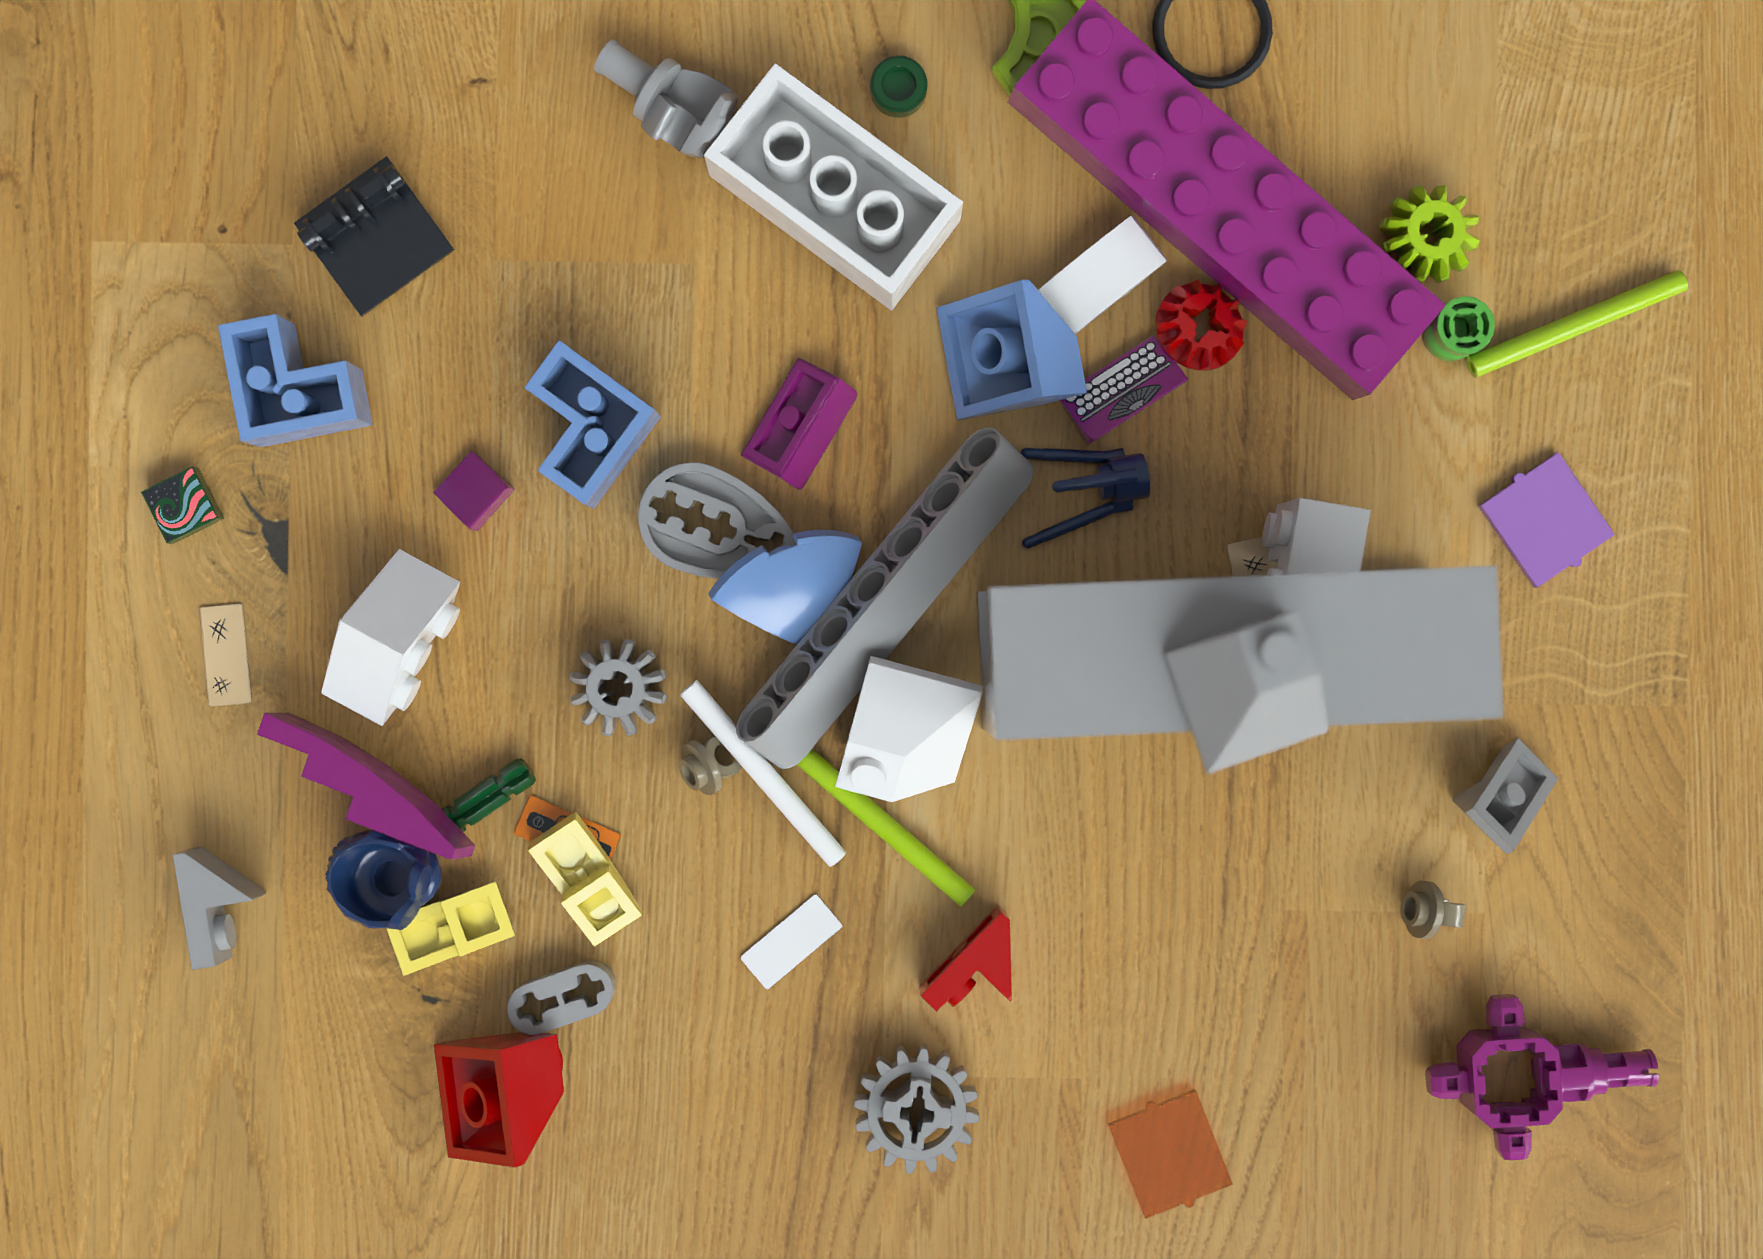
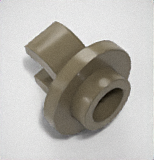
[678,735,742,795]
[1400,881,1466,939]

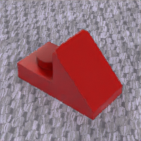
[919,905,1012,1012]

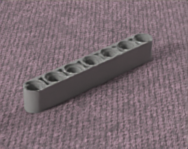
[736,427,1034,769]

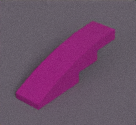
[257,713,476,860]

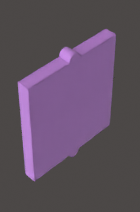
[1478,452,1615,588]

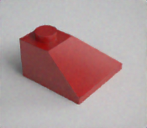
[434,1032,564,1168]

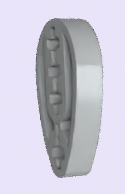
[638,463,797,579]

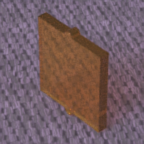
[1108,1089,1233,1219]

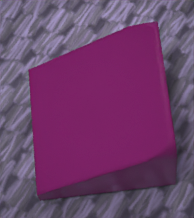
[433,451,515,531]

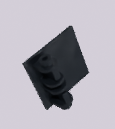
[294,156,455,317]

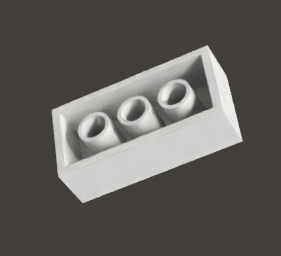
[704,63,963,311]

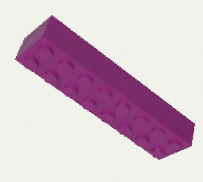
[1007,0,1446,400]

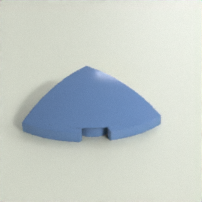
[708,530,862,645]

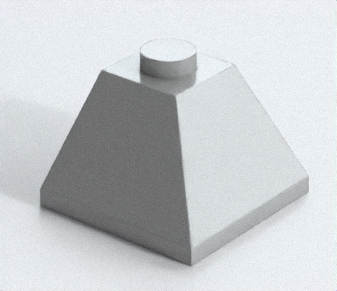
[1164,610,1328,774]

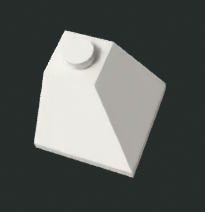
[836,656,984,802]

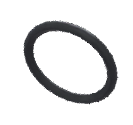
[1152,0,1273,89]

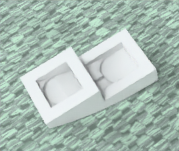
[1038,215,1168,335]

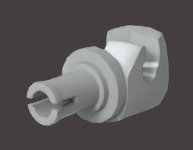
[594,39,738,158]

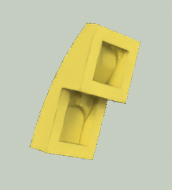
[528,812,642,947]
[386,881,515,976]

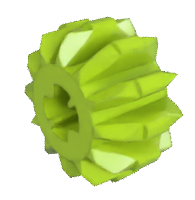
[1379,185,1480,283]

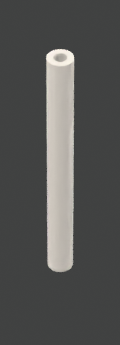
[679,680,846,867]

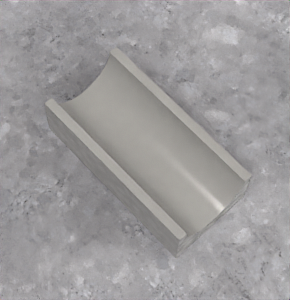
[977,566,1503,740]

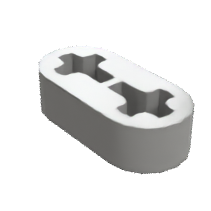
[507,960,617,1035]

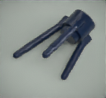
[1021,448,1150,549]

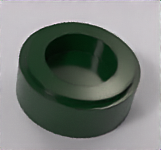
[870,56,928,118]

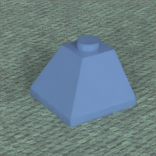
[937,280,1087,420]

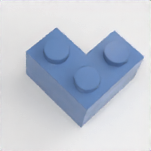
[218,314,373,447]
[524,340,661,509]

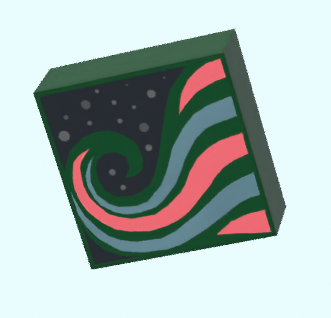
[141,466,224,544]

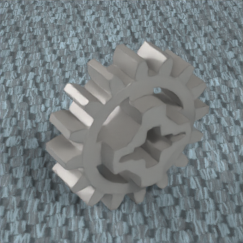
[854,1044,979,1174]

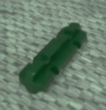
[441,758,536,832]

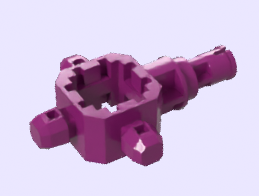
[1425,994,1659,1160]

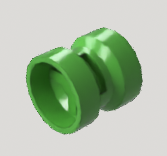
[1422,296,1495,362]

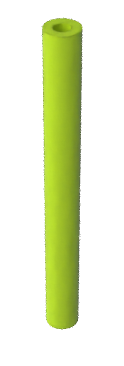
[1466,270,1688,378]
[797,748,975,907]

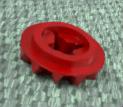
[1155,279,1248,371]

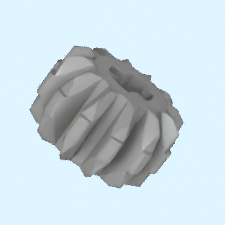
[569,639,668,736]

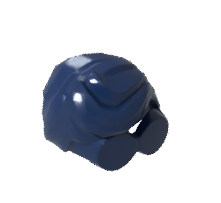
[325,829,442,930]

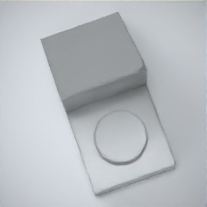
[1452,738,1558,854]
[173,847,266,970]

